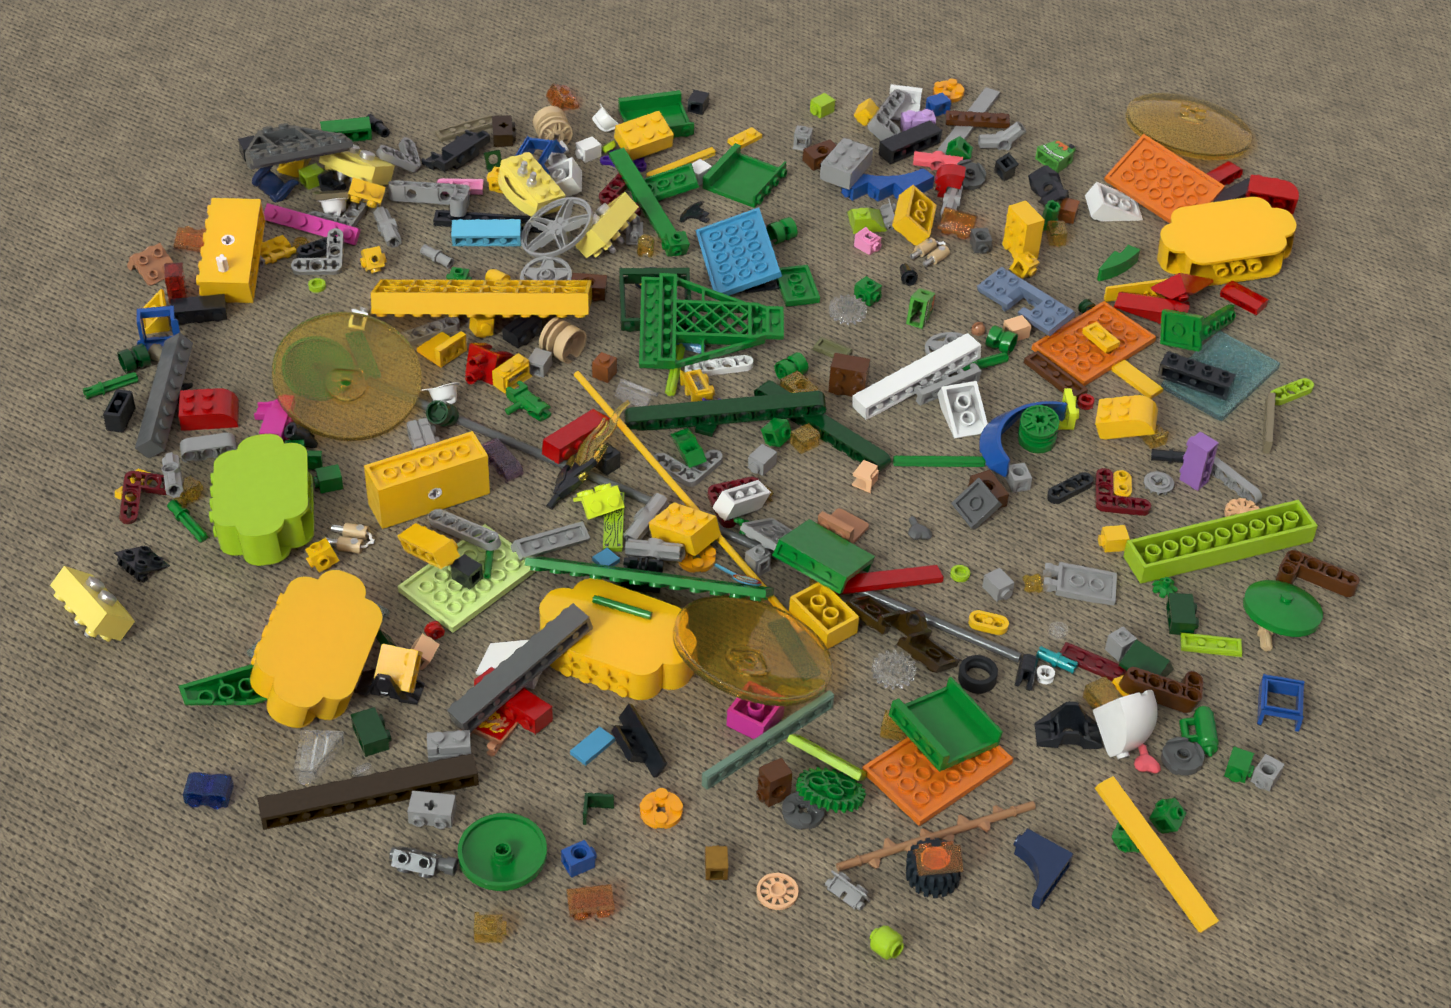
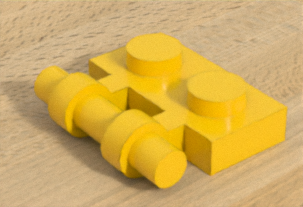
[261,235,296,265]

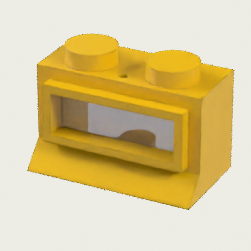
[492,353,532,394]
[680,369,715,402]

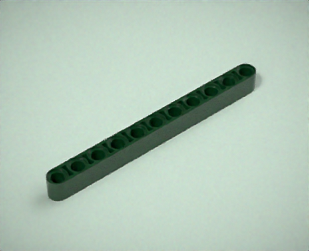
[624,391,826,431]

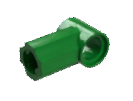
[1042,200,1061,231]

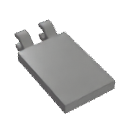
[1041,562,1117,605]

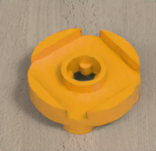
[933,79,965,103]
[678,545,716,573]
[640,788,683,829]

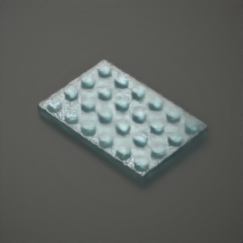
[1161,331,1280,422]

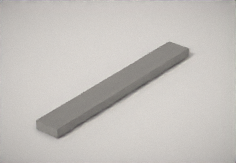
[937,87,1000,156]

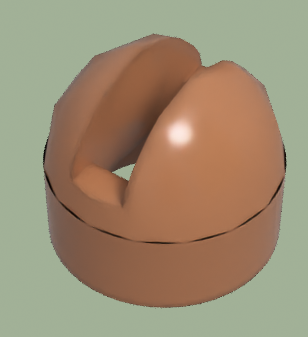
[971,322,986,336]

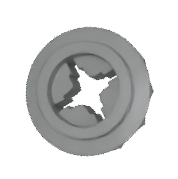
[1143,471,1174,495]

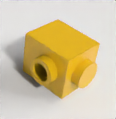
[854,98,879,126]
[469,314,494,338]
[1098,525,1130,553]

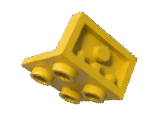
[347,177,386,209]
[417,331,467,368]
[374,644,423,693]

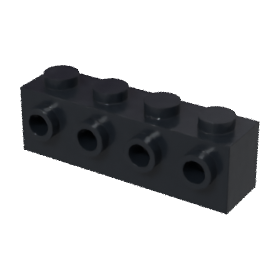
[878,120,942,165]
[1157,351,1236,401]

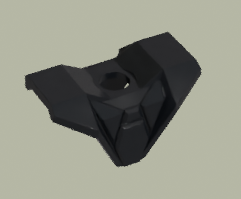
[1028,165,1069,206]
[354,669,425,705]
[1035,701,1103,749]

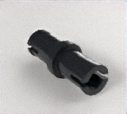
[366,114,390,138]
[1151,449,1185,464]

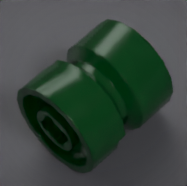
[117,343,151,374]
[426,400,459,427]

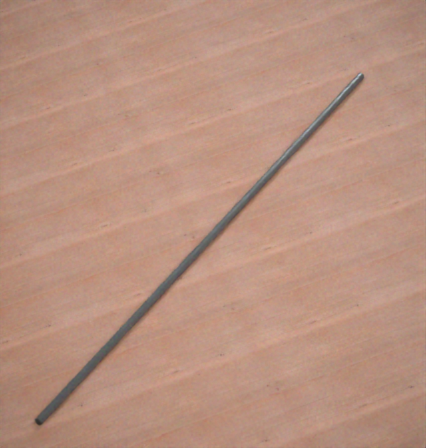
[366,377,1022,663]

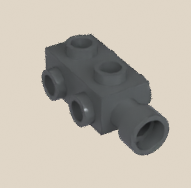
[389,846,458,878]

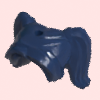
[251,166,300,203]

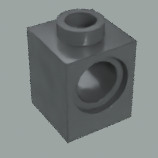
[969,228,992,254]

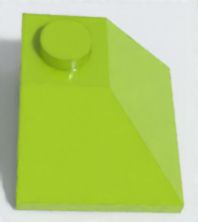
[847,208,887,234]

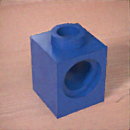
[925,92,951,117]
[561,840,597,878]

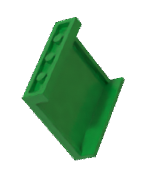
[618,90,694,138]
[702,143,788,208]
[772,519,875,594]
[889,677,1003,772]

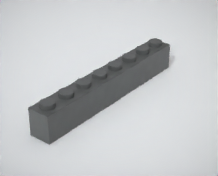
[135,332,193,458]
[447,603,593,733]

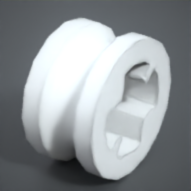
[1036,665,1055,684]

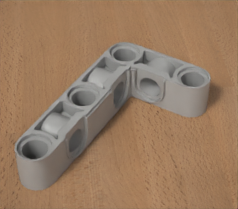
[388,180,470,217]

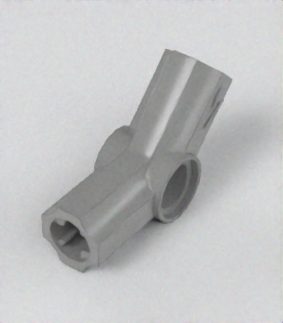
[978,121,1026,151]

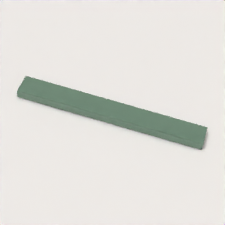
[702,690,834,790]

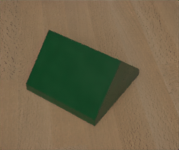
[1119,639,1174,677]

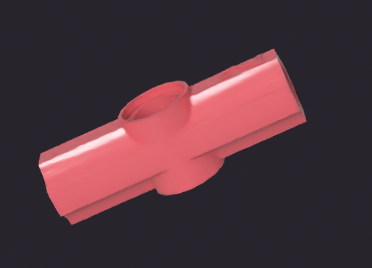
[913,151,963,170]

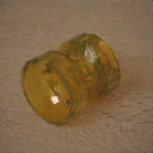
[637,235,655,257]

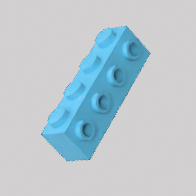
[451,219,521,246]

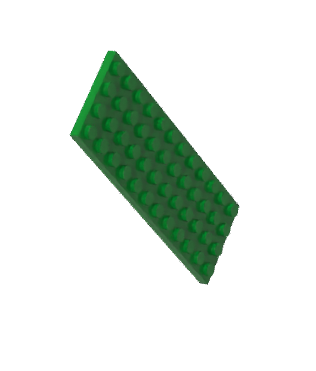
[524,557,774,601]

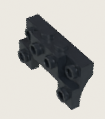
[421,129,490,172]

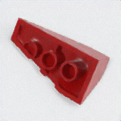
[1151,273,1214,302]
[1114,292,1190,324]

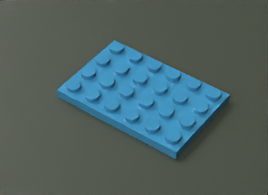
[695,207,782,296]

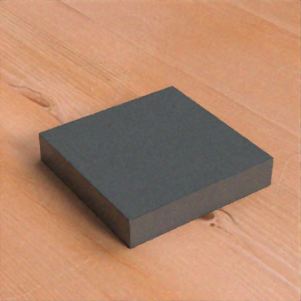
[951,478,1002,530]

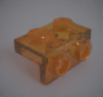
[546,83,580,110]
[937,207,977,239]
[173,226,207,252]
[913,841,964,876]
[566,884,615,921]

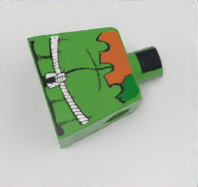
[1035,140,1076,173]
[906,288,936,329]

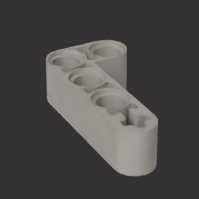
[867,89,905,141]

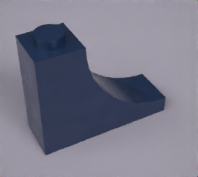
[1013,828,1074,910]

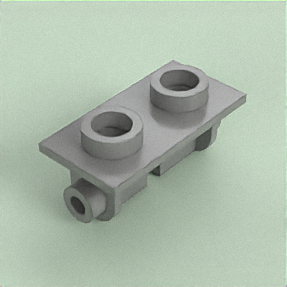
[880,198,896,230]
[626,214,643,245]
[825,870,870,911]

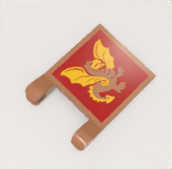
[460,710,519,757]

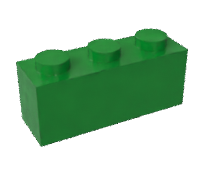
[320,117,372,142]

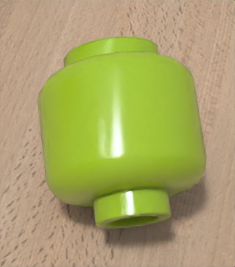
[870,925,904,960]

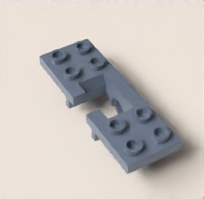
[977,267,1075,336]

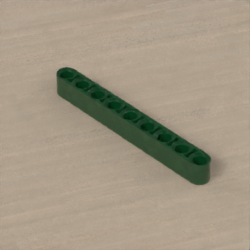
[754,380,891,473]

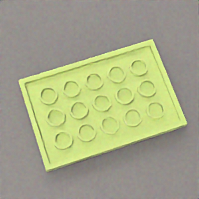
[398,524,536,633]

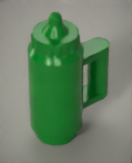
[1179,706,1219,757]

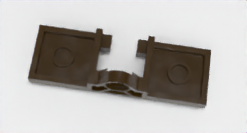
[846,595,960,673]

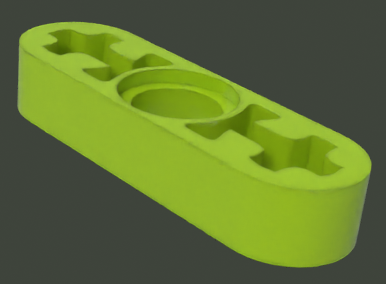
[1270,378,1314,406]

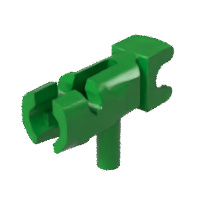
[505,381,551,422]

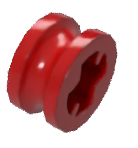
[1077,394,1094,410]
[424,621,445,640]

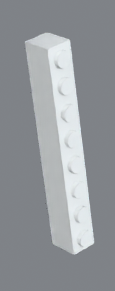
[852,333,981,420]

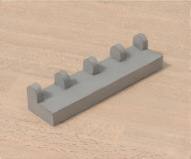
[914,363,982,406]
[511,521,590,561]

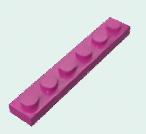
[264,203,361,245]

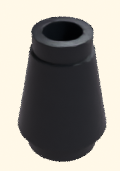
[899,263,918,286]

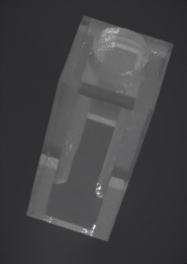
[294,730,345,785]

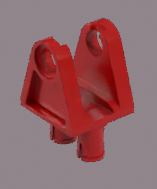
[465,343,514,385]

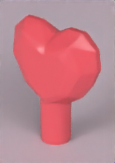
[1134,744,1161,774]

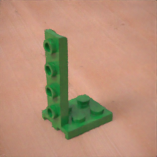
[1160,304,1236,352]

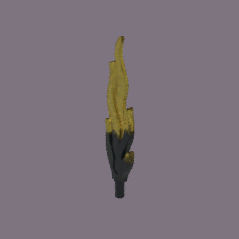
[546,400,630,510]

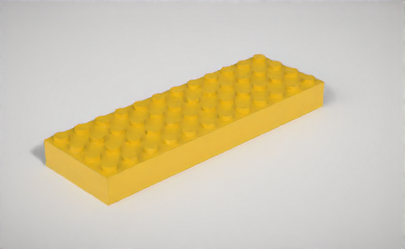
[371,279,592,318]

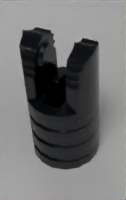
[284,422,318,448]
[1014,654,1038,691]

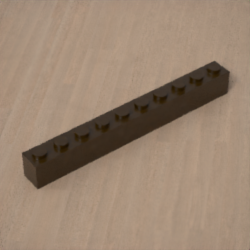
[257,753,479,830]

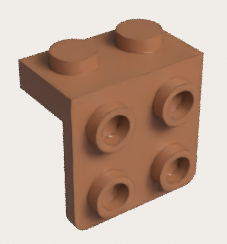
[127,243,178,286]
[817,508,869,544]

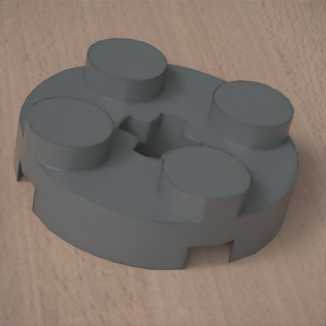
[957,159,986,190]
[1161,737,1205,775]
[782,791,825,830]

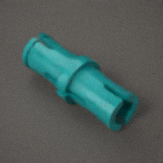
[1036,646,1078,674]

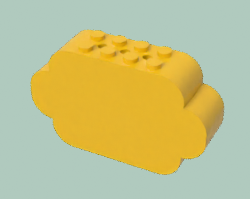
[1157,197,1297,286]
[250,570,382,728]
[539,578,695,700]

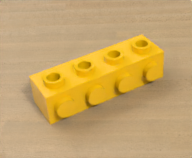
[397,523,460,569]

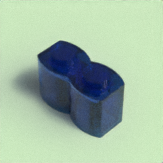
[182,772,234,809]

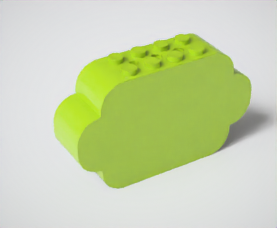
[209,434,314,566]

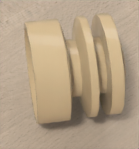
[533,106,573,145]
[539,317,586,364]

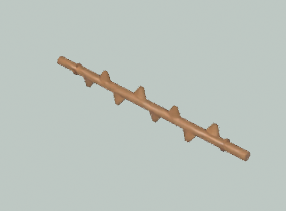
[836,801,1036,872]

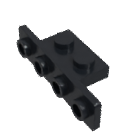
[611,704,667,778]

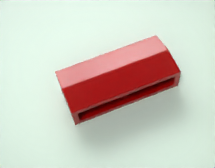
[1220,280,1269,315]

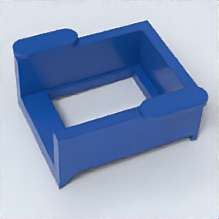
[515,136,566,175]
[137,306,180,351]
[1257,674,1305,732]

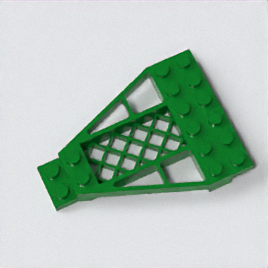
[639,273,784,369]

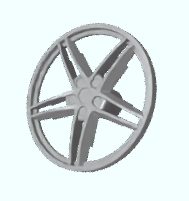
[521,197,593,258]

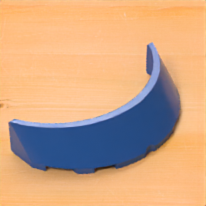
[979,401,1067,477]

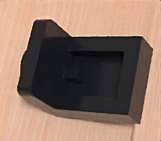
[318,170,346,191]

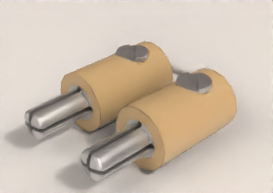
[910,237,950,267]
[326,523,375,554]

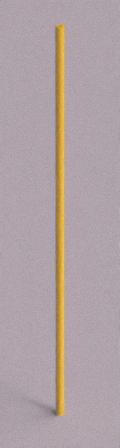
[574,371,804,634]

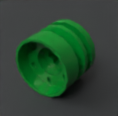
[1018,405,1060,454]

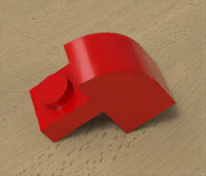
[935,164,966,198]

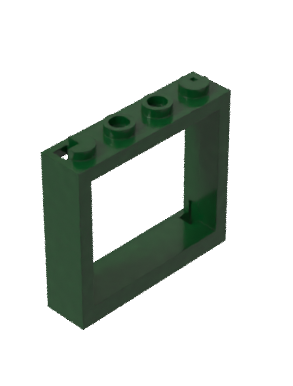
[619,268,692,332]

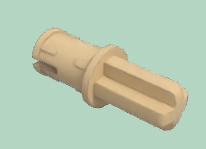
[1257,625,1273,651]

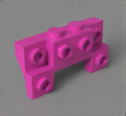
[254,395,295,443]

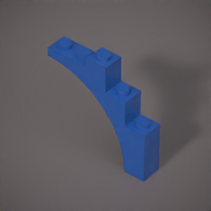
[839,168,934,202]

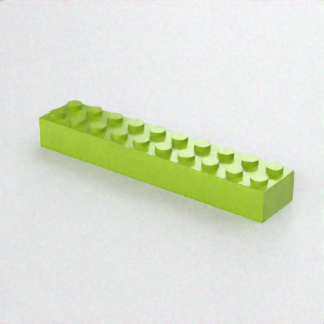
[1123,500,1318,584]

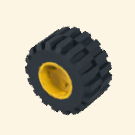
[906,838,962,898]

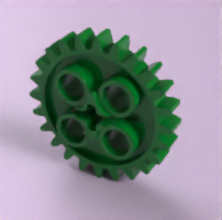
[796,767,866,813]

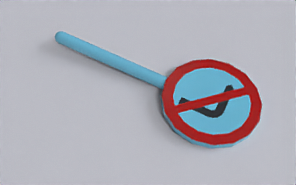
[714,563,761,586]

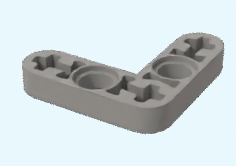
[376,137,421,173]
[308,201,367,227]
[291,228,344,275]
[654,450,723,487]

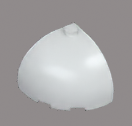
[1093,690,1158,759]

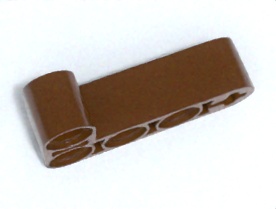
[1276,550,1360,597]
[1119,667,1203,713]

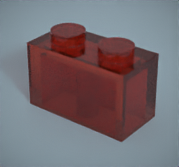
[164,263,187,303]

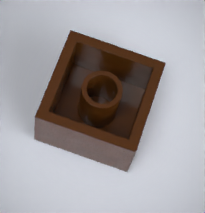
[828,353,870,398]

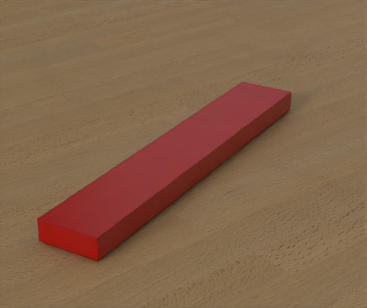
[832,565,944,595]

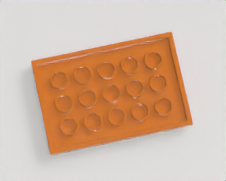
[1104,134,1225,223]
[1031,301,1156,386]
[862,737,1013,826]

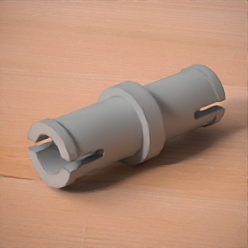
[420,244,454,269]

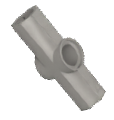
[940,186,963,222]
[373,206,402,248]
[162,452,184,498]
[623,493,669,542]
[625,538,686,562]

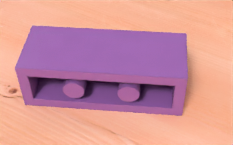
[1179,432,1219,491]

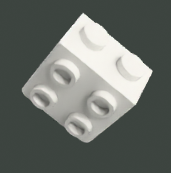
[889,85,922,120]

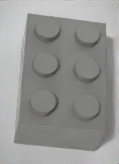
[820,138,873,190]

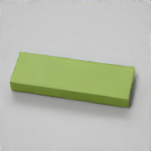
[1180,633,1242,657]

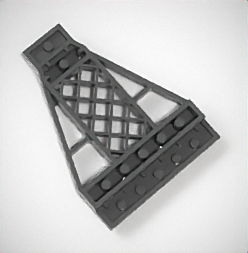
[245,123,353,170]

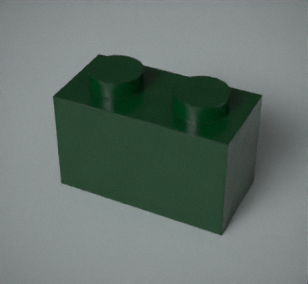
[1166,593,1199,635]
[351,707,392,757]

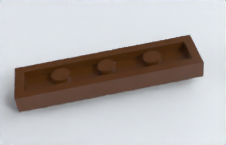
[945,110,1010,129]
[1024,351,1088,401]

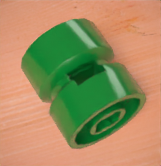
[766,217,798,245]
[985,325,1018,355]
[774,352,809,384]

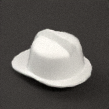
[592,104,618,132]
[318,198,348,216]
[418,382,460,404]

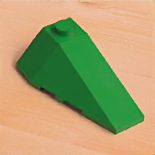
[178,664,268,706]

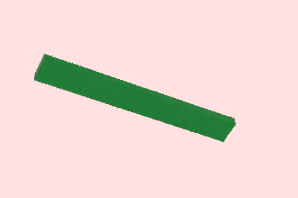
[609,148,677,241]

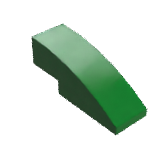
[1097,245,1140,281]
[670,428,707,468]

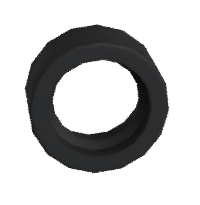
[958,655,998,694]

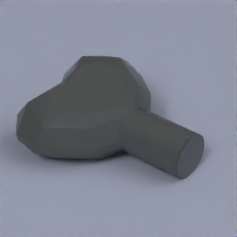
[908,516,933,540]

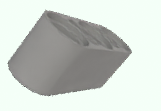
[180,433,237,463]

